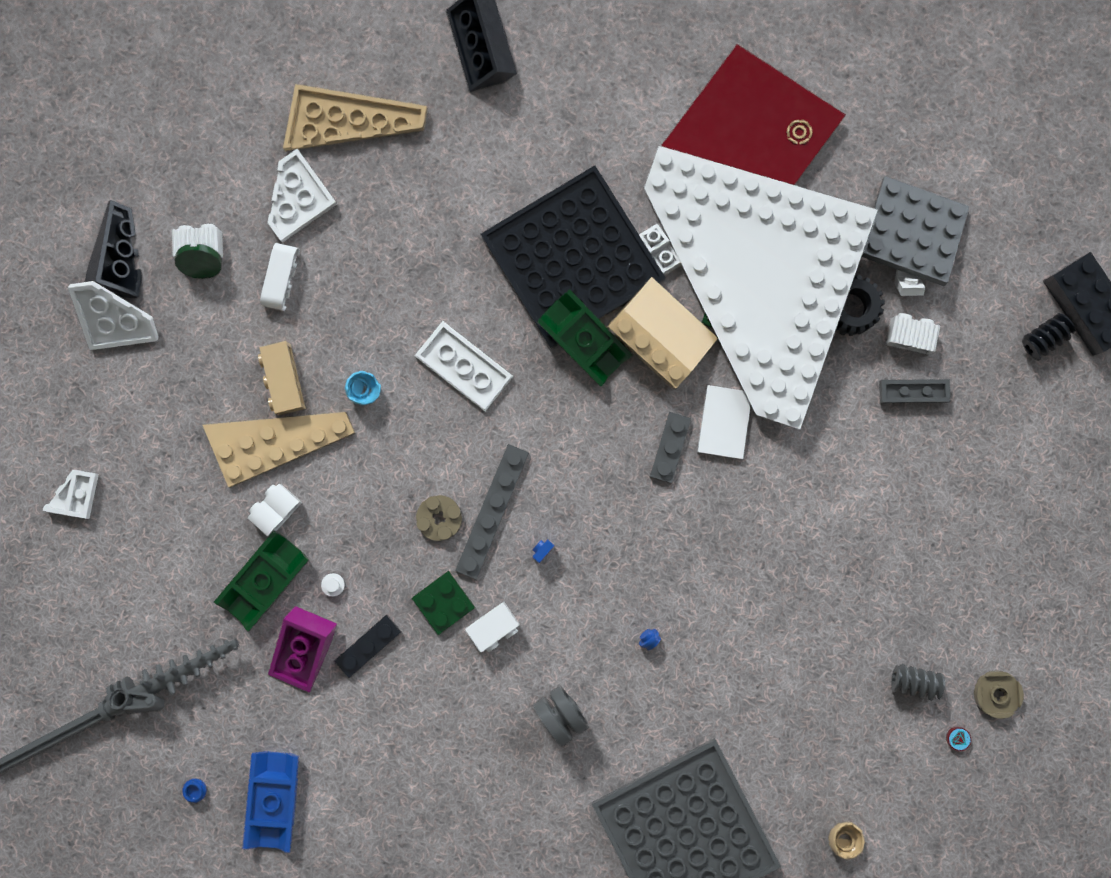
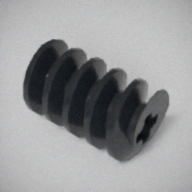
[1022,313,1076,361]

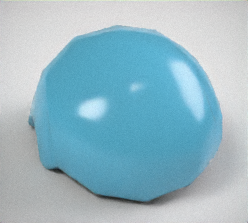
[344,371,381,406]

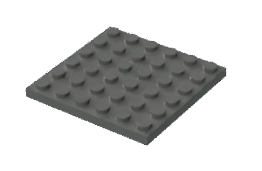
[591,738,781,878]

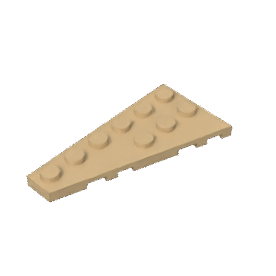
[283,84,428,151]
[203,412,355,487]

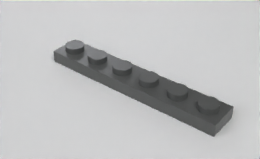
[455,444,529,579]

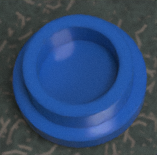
[639,629,661,650]
[182,778,207,803]

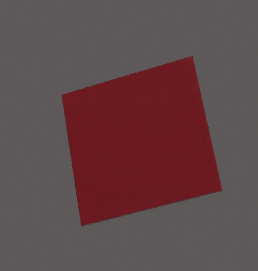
[661,44,846,185]

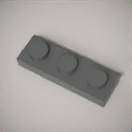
[879,379,950,403]
[650,412,691,483]

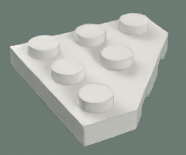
[268,149,337,243]
[68,281,158,350]

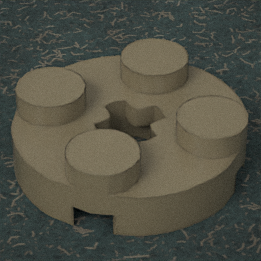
[416,495,462,541]
[974,671,1024,719]

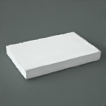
[697,385,751,459]

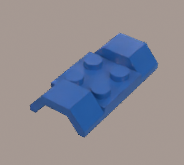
[243,751,299,853]

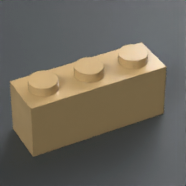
[258,341,306,416]

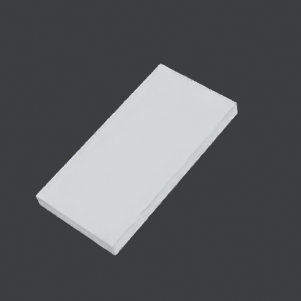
[415,321,513,412]

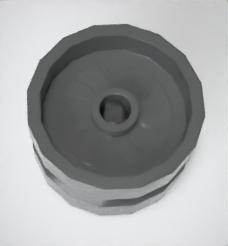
[533,685,589,747]

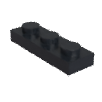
[334,615,402,678]

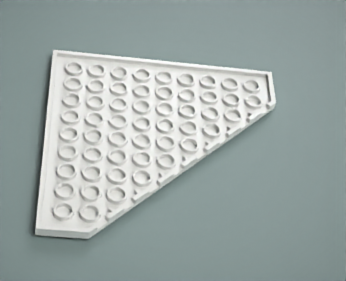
[644,146,877,430]

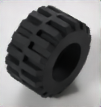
[835,275,885,336]

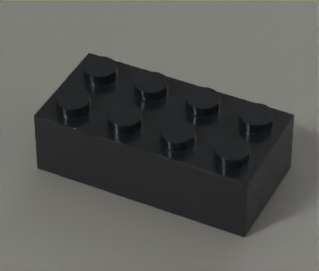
[1043,252,1111,356]

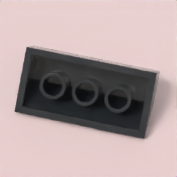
[446,0,517,92]

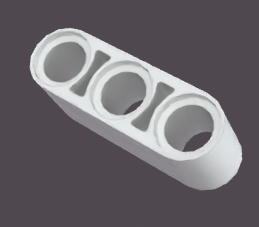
[260,243,300,311]

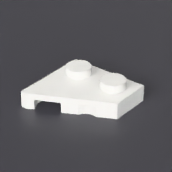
[43,470,99,519]

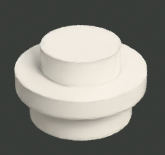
[321,573,345,596]

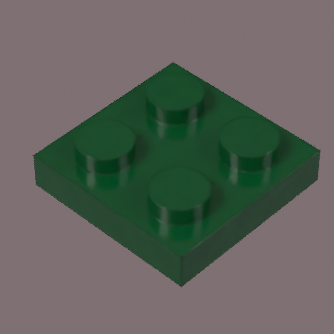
[412,571,476,635]

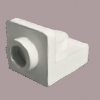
[895,270,925,296]

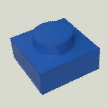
[532,540,555,563]

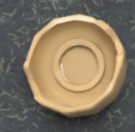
[828,822,865,860]

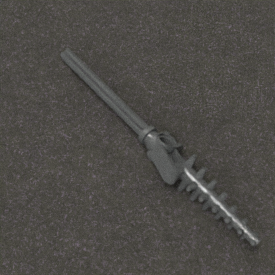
[0,639,239,774]

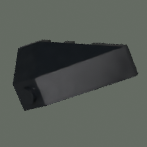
[85,200,142,298]

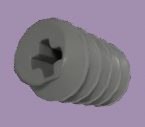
[891,664,945,701]

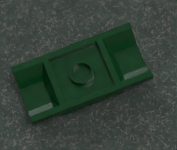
[537,289,633,387]
[214,530,309,632]

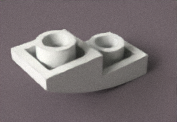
[639,224,682,275]

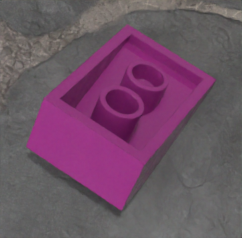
[268,606,337,693]

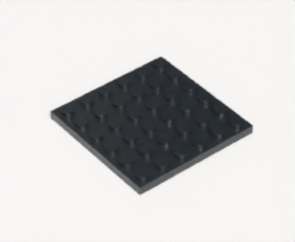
[480,165,666,349]

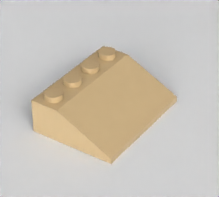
[607,277,718,389]

